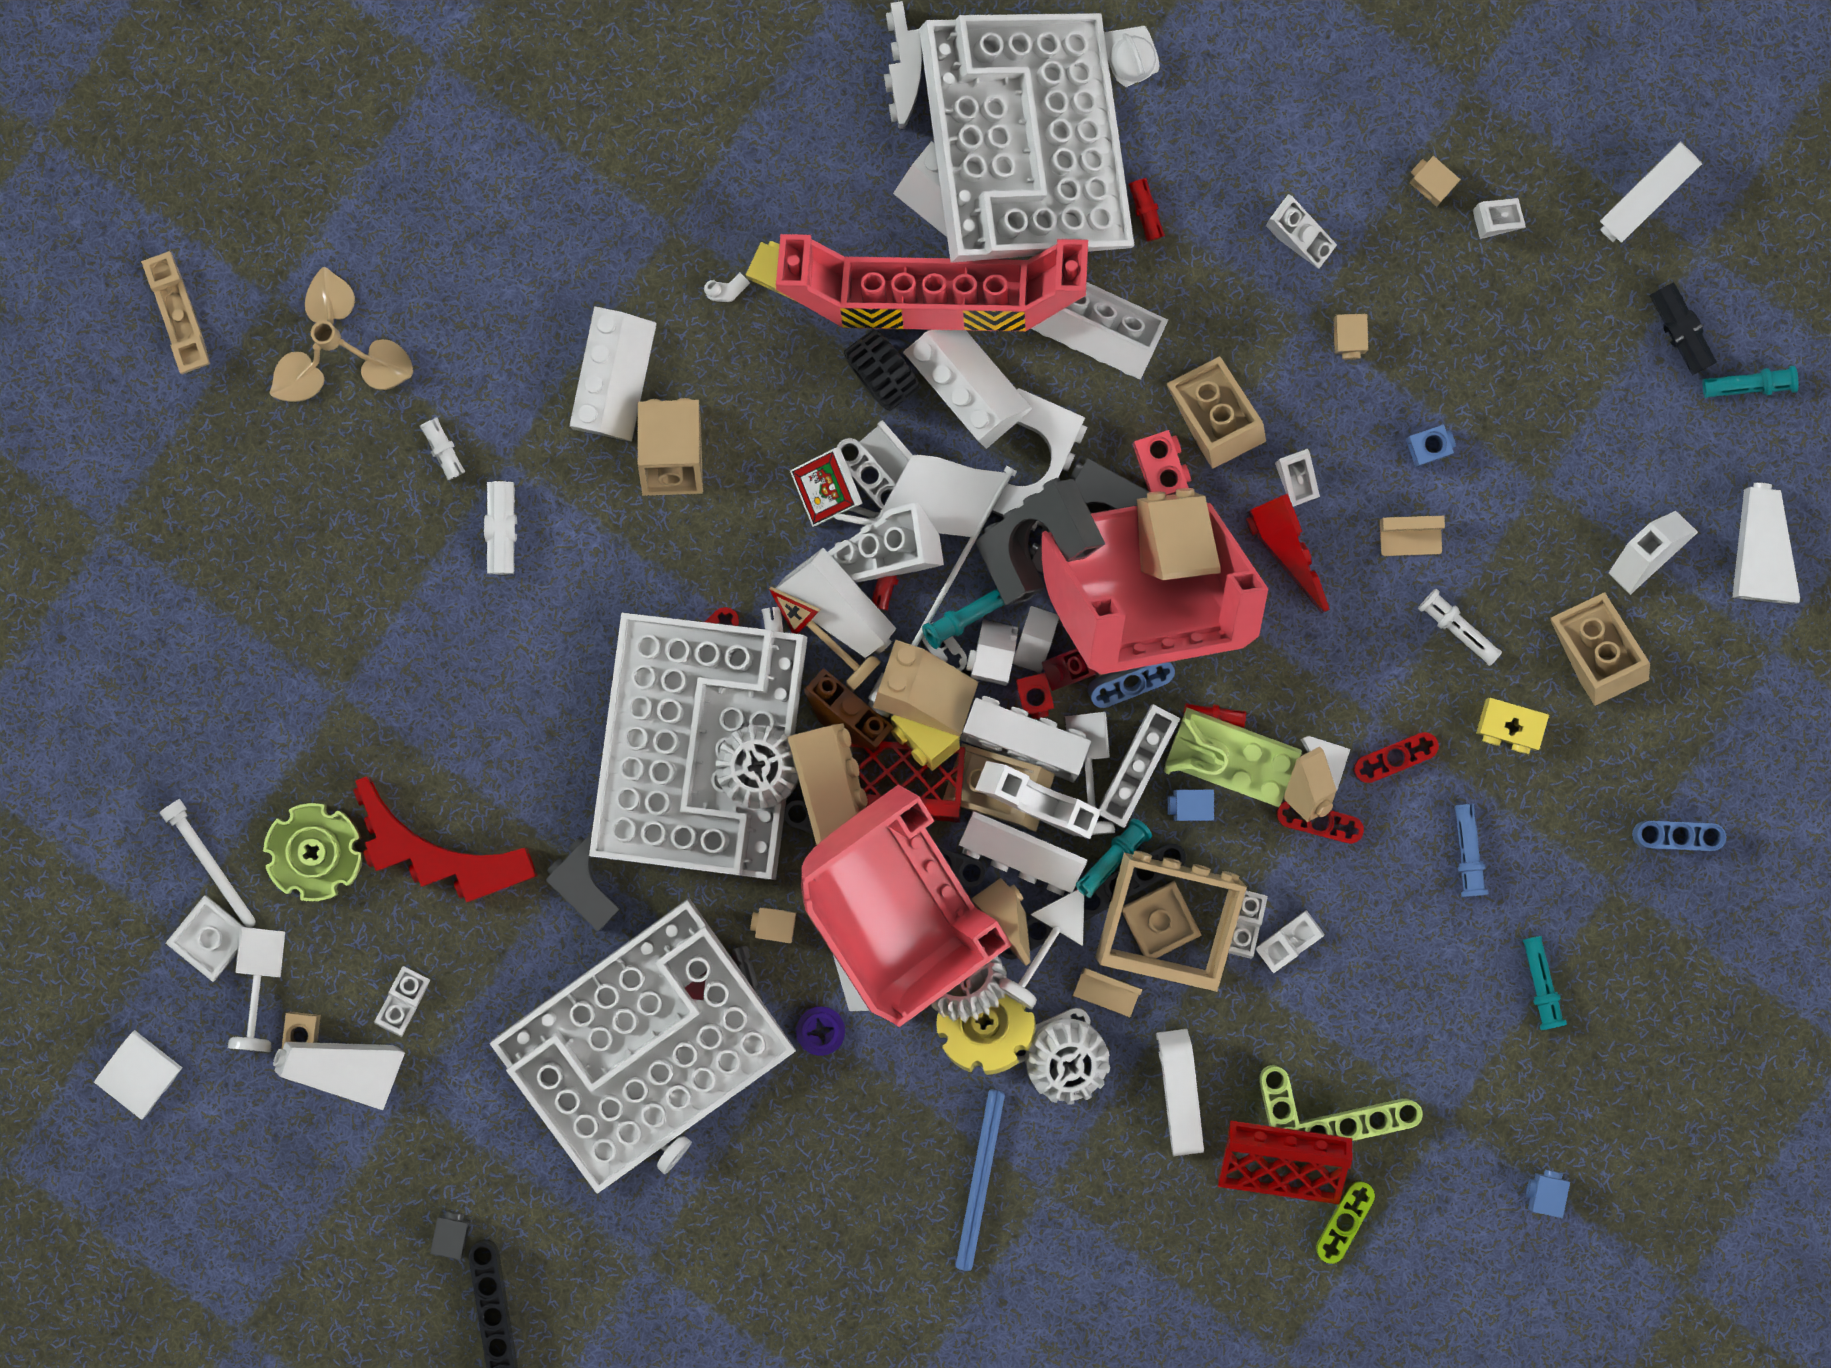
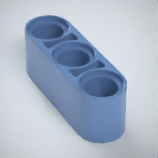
[1632,821,1726,851]

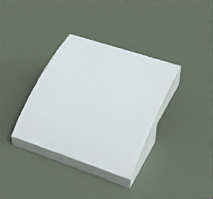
[94,1030,182,1120]

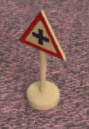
[769,587,881,692]

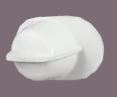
[1104,26,1159,87]

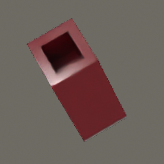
[1041,648,1098,691]

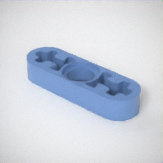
[1088,662,1175,708]

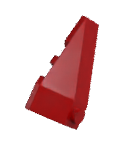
[1246,493,1330,613]

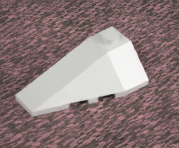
[828,502,944,583]

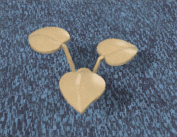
[270,267,413,402]

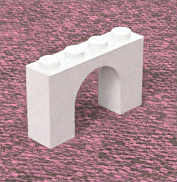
[992,388,1087,531]

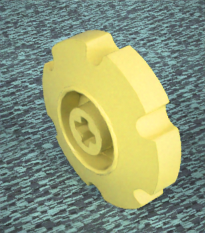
[937,980,1036,1075]

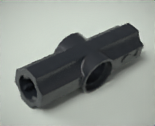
[1649,282,1717,376]

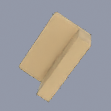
[1380,516,1445,556]
[1073,967,1142,1017]

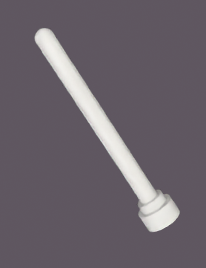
[159,799,256,928]

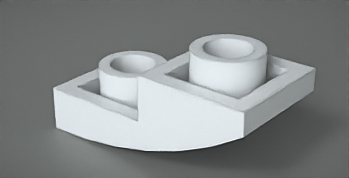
[1228,891,1268,959]
[374,966,430,1037]

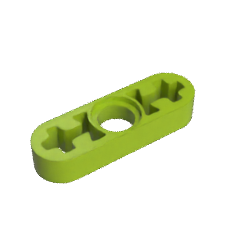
[1316,1181,1375,1264]

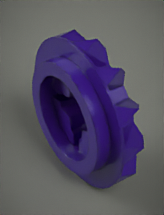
[796,1007,845,1056]

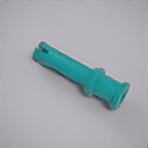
[1702,365,1799,398]
[922,588,1005,649]
[1076,818,1152,898]
[1522,935,1567,1030]

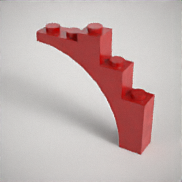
[353,776,538,903]

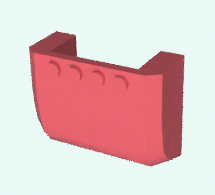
[1042,503,1268,675]
[801,785,1012,1027]

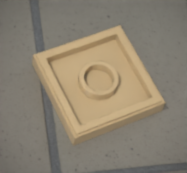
[1122,881,1202,959]

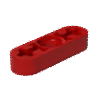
[1353,732,1439,783]
[1276,801,1364,844]

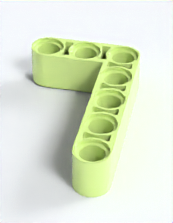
[1259,1065,1423,1141]

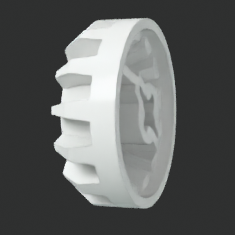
[715,725,799,809]
[1025,1019,1110,1104]

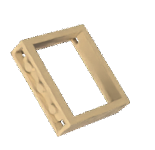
[1095,851,1247,992]

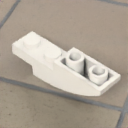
[884,1,922,129]

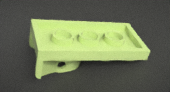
[1164,708,1302,807]

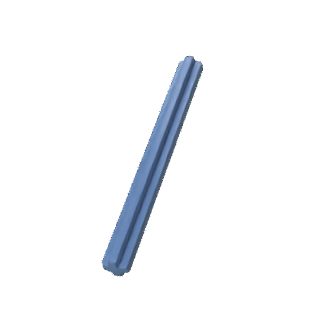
[956,1089,1005,1271]

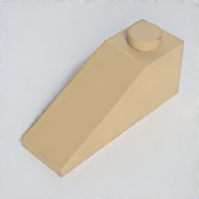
[971,878,1031,966]

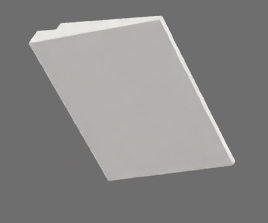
[919,13,1134,263]
[589,613,808,880]
[489,898,796,1194]

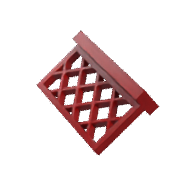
[850,741,966,823]
[1218,1121,1353,1204]

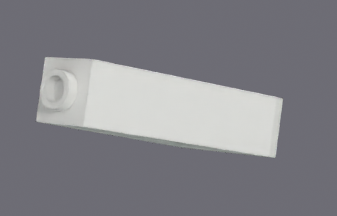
[1600,141,1702,243]
[1732,483,1800,605]
[775,548,897,658]
[273,1042,405,1110]

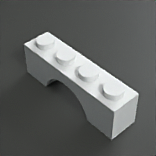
[975,761,1101,839]

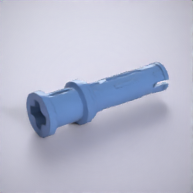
[1454,804,1489,897]

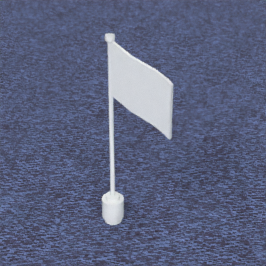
[868,455,1017,718]

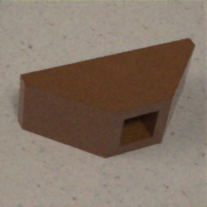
[804,668,893,750]

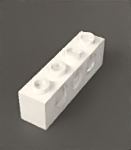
[1098,704,1180,828]

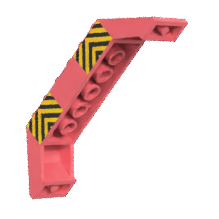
[776,234,1088,332]

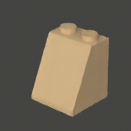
[638,398,703,496]
[1137,488,1221,580]

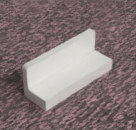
[860,420,912,484]

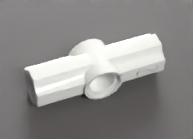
[484,481,517,575]

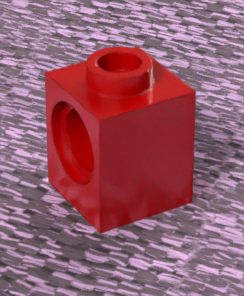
[1015,672,1054,720]

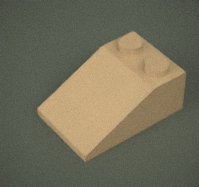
[1167,356,1266,469]
[1551,592,1650,706]
[873,640,979,737]
[943,743,1055,832]

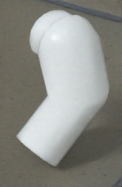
[704,272,750,302]

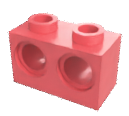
[1132,430,1191,495]

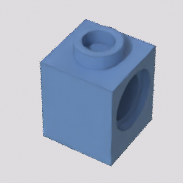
[1406,425,1456,468]

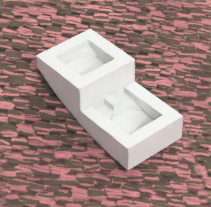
[1255,910,1325,973]

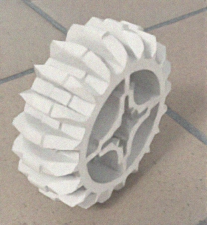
[931,956,1007,1023]

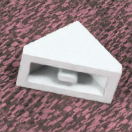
[1473,198,1526,239]
[1275,449,1320,507]
[1012,606,1059,673]
[1301,736,1350,790]

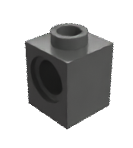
[430,1211,471,1260]

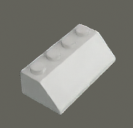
[893,141,947,237]
[1031,282,1168,380]
[569,306,657,442]
[903,330,1033,449]
[960,696,1091,783]
[959,811,1087,896]

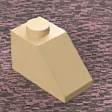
[1283,746,1337,822]

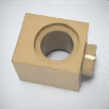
[1410,156,1461,207]
[1334,314,1368,360]
[750,907,797,943]
[281,1012,321,1049]

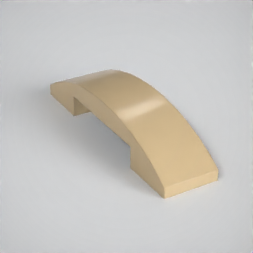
[141,251,210,374]

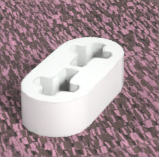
[922,622,967,672]

